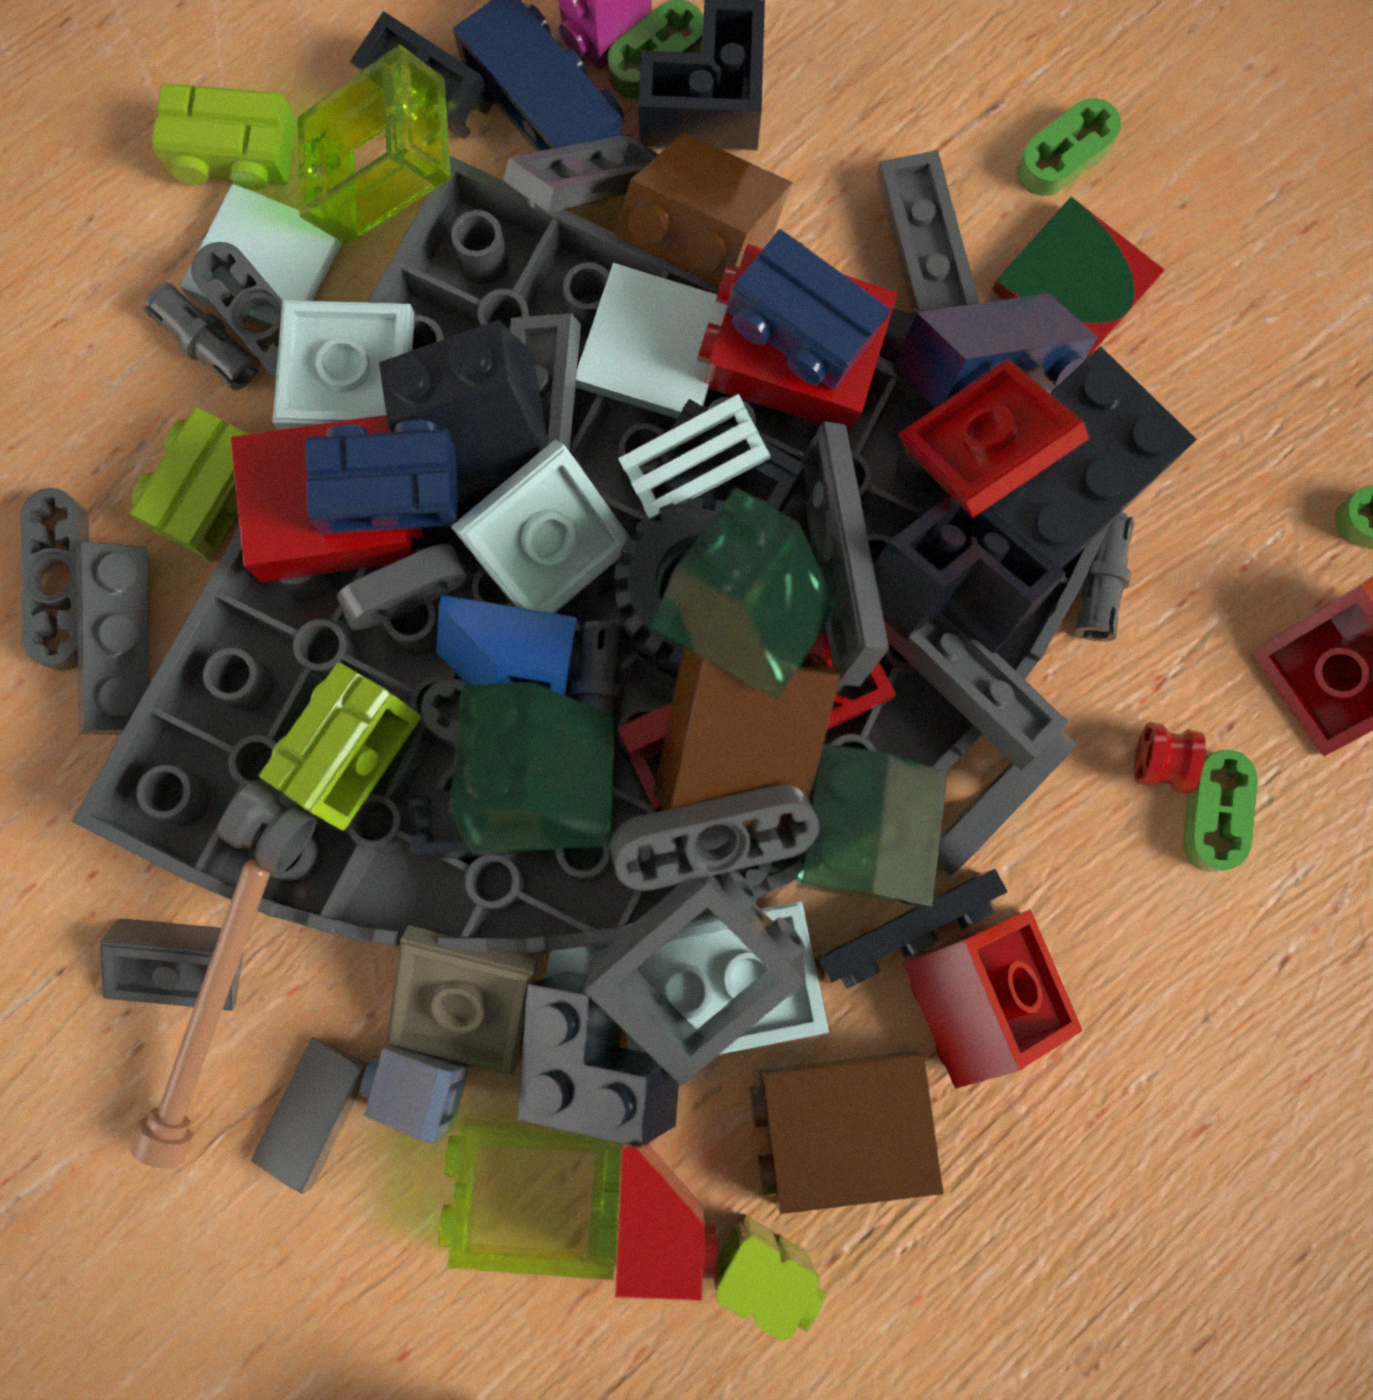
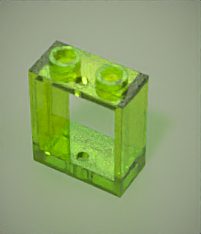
[297,45,451,245]
[438,1119,623,1280]

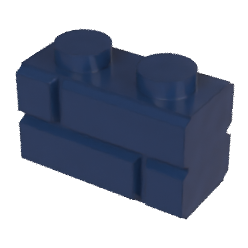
[726,229,891,391]
[305,420,459,534]

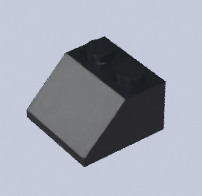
[379,320,549,502]

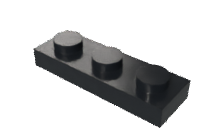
[814,869,1008,989]

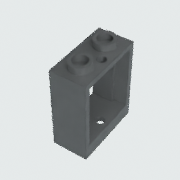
[584,870,806,1086]

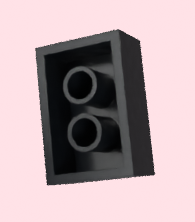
[948,346,1197,569]

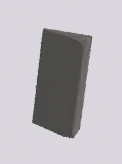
[100,919,243,1011]
[251,1037,368,1194]

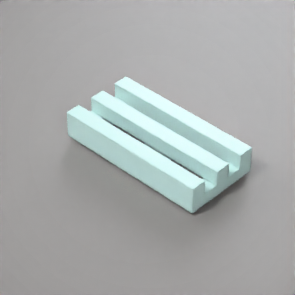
[618,394,771,520]

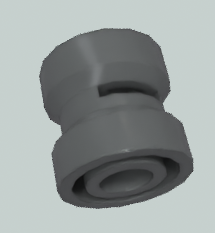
[217,780,317,874]

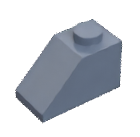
[360,1046,470,1143]

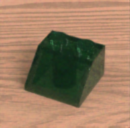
[651,488,836,700]
[450,682,615,851]
[796,744,948,907]

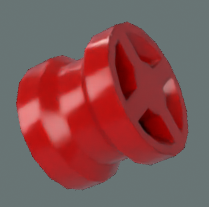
[1134,722,1206,794]

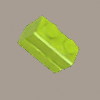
[152,83,296,190]
[129,407,249,561]
[259,662,422,831]
[714,1215,826,1342]

